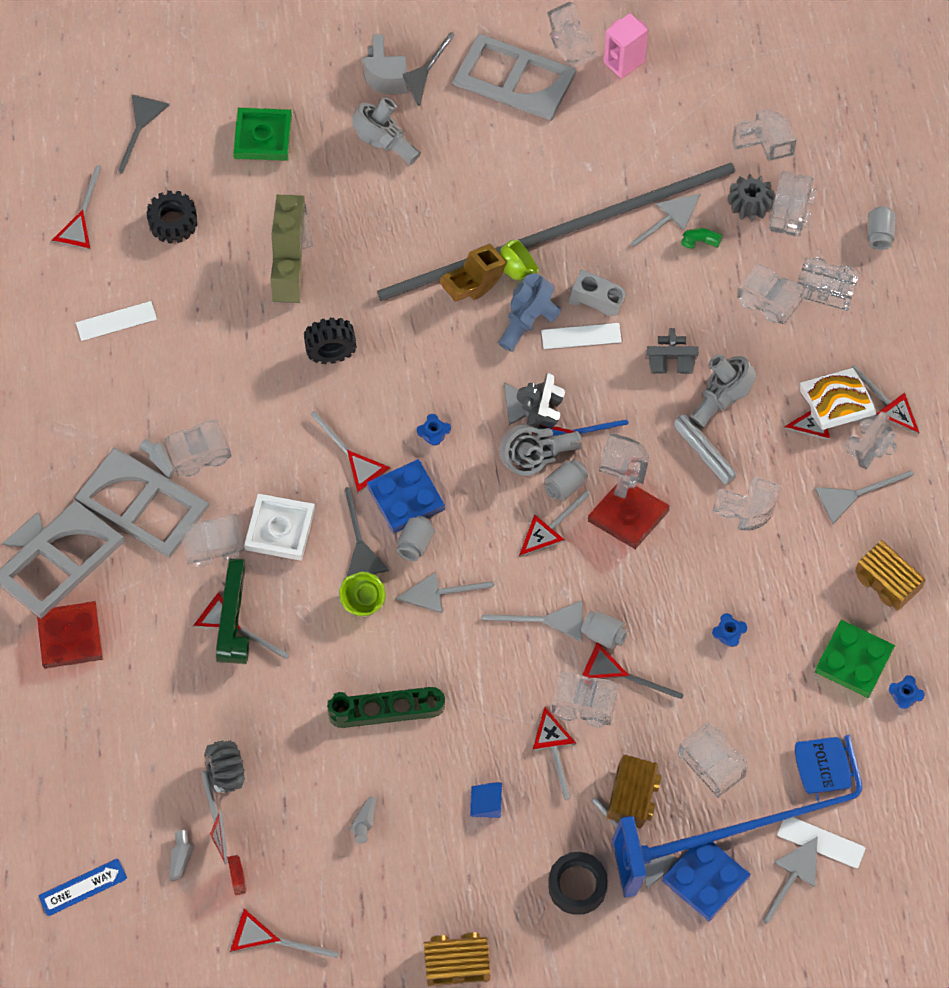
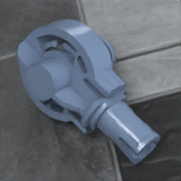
[497,274,561,352]

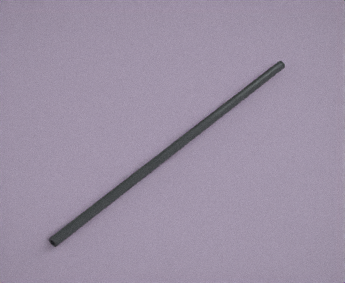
[377,163,735,301]

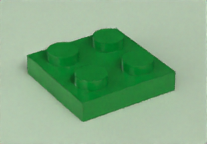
[233,107,292,161]
[815,620,895,699]

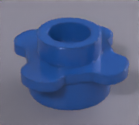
[417,414,451,446]
[712,613,747,647]
[889,675,925,709]

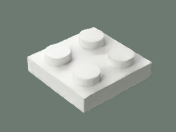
[244,494,315,561]

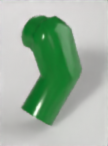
[681,228,723,249]

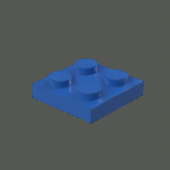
[367,459,445,534]
[662,842,751,922]

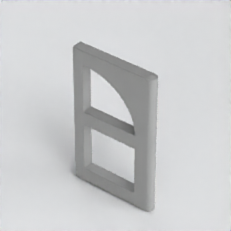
[453,34,576,121]
[74,447,210,559]
[0,501,125,619]

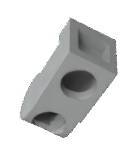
[568,269,626,316]

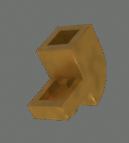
[439,243,507,302]

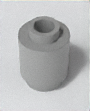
[867,206,896,250]
[545,459,588,501]
[396,516,435,561]
[581,611,628,650]

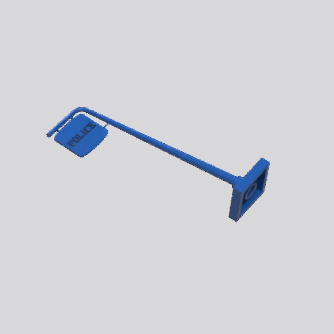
[612,735,863,898]

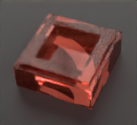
[227,855,247,896]

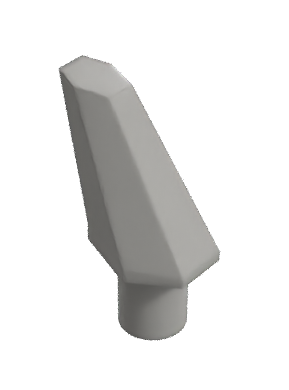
[140,439,175,479]
[350,796,377,844]
[169,830,194,881]

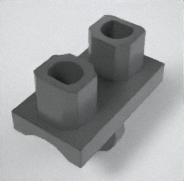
[646,328,699,374]
[516,373,565,429]

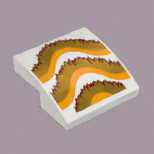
[800,368,876,430]

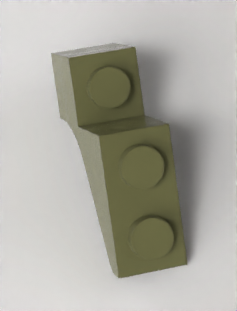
[271,194,305,303]

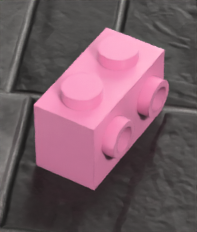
[604,14,648,79]

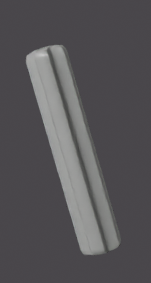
[674,414,737,484]

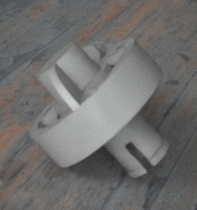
[352,97,421,166]
[689,354,756,428]
[499,425,582,476]

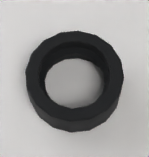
[548,852,608,915]

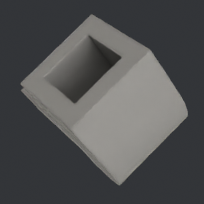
[363,34,407,94]

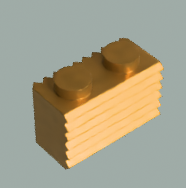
[855,540,926,611]
[606,754,662,828]
[424,933,490,986]

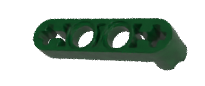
[216,558,250,664]
[327,687,445,728]

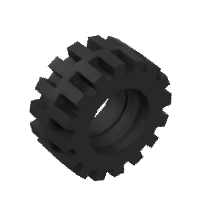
[146,190,198,244]
[304,317,357,364]

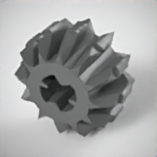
[728,173,775,222]
[204,740,245,793]

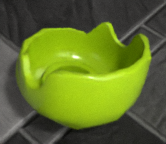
[499,240,539,281]
[339,572,386,617]

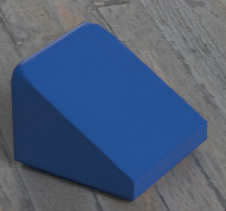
[470,782,502,818]

